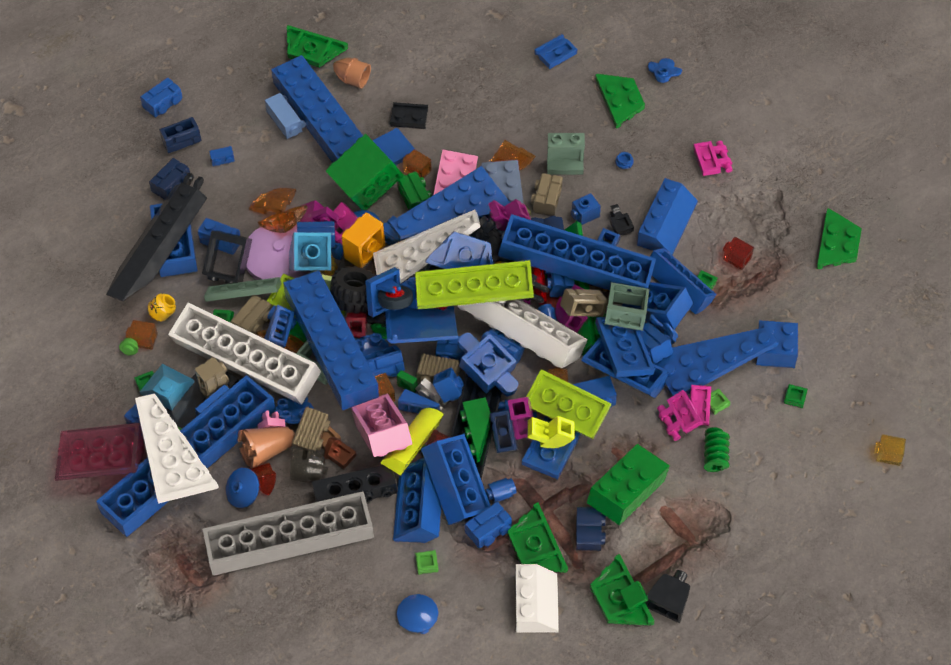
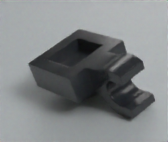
[610,204,634,235]
[469,216,496,241]

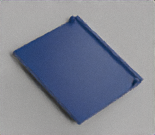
[385,306,458,344]

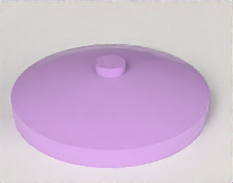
[246,221,311,280]

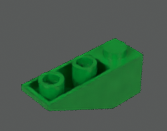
[460,397,491,463]

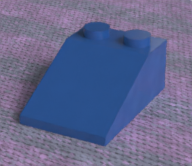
[622,282,693,330]

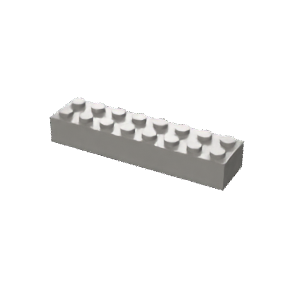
[202,491,374,576]

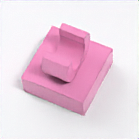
[258,411,285,428]

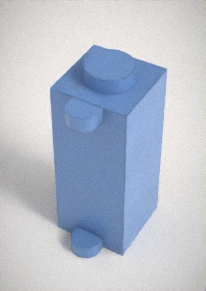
[265,93,306,139]

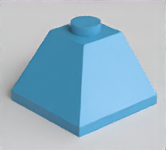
[289,232,331,271]
[140,364,194,411]

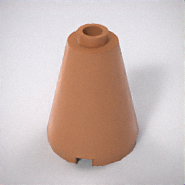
[238,427,295,469]

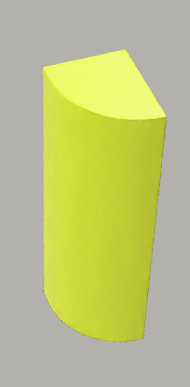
[381,408,444,476]

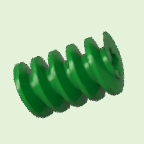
[704,427,730,472]

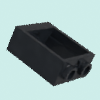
[202,230,252,284]

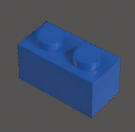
[209,146,235,166]

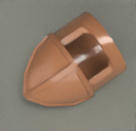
[333,58,371,89]

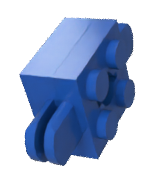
[458,333,519,396]

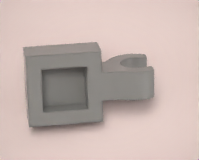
[415,378,448,411]

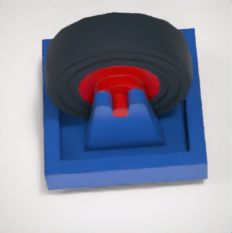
[365,267,413,317]

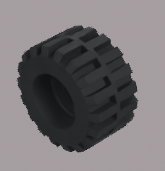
[330,266,376,314]

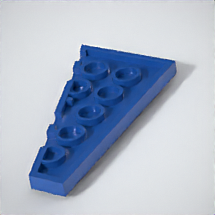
[390,166,510,240]
[653,327,779,396]

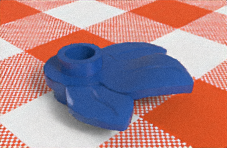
[648,58,682,83]
[649,314,678,344]

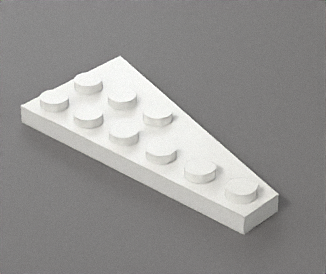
[373,210,481,284]
[135,394,219,503]

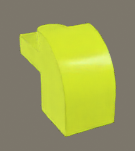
[527,416,574,448]

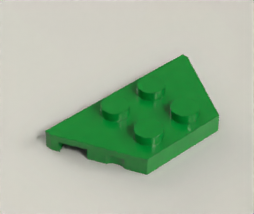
[287,25,348,68]
[595,74,645,129]
[816,208,862,269]
[507,502,568,573]
[590,554,655,626]

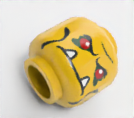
[147,293,176,322]

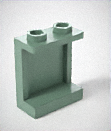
[547,133,585,175]

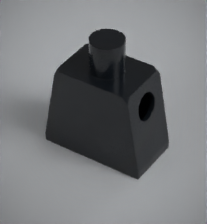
[645,570,691,623]

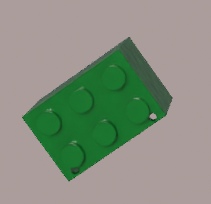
[326,133,404,210]

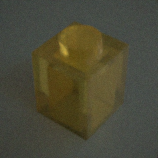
[874,435,906,466]

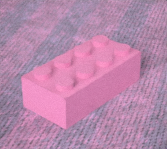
[433,150,478,195]
[351,394,412,457]

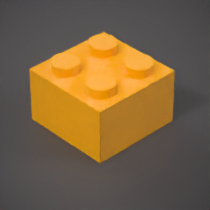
[342,212,385,268]

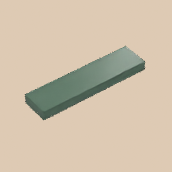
[204,277,281,302]

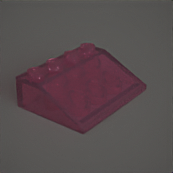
[55,423,145,481]

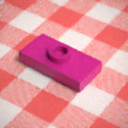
[690,385,711,426]

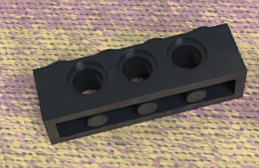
[312,465,397,502]

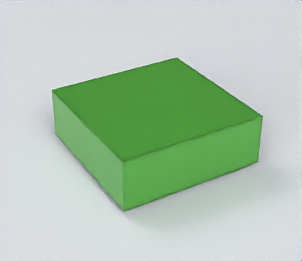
[710,388,730,415]
[415,550,439,575]

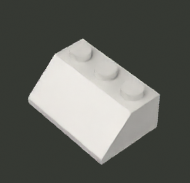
[516,564,558,633]

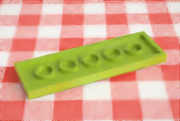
[415,260,534,309]

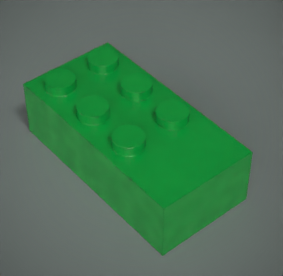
[587,444,670,526]

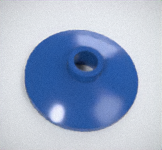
[226,468,259,508]

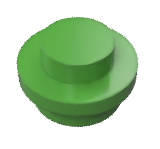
[119,338,139,355]

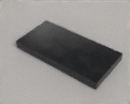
[164,371,239,429]

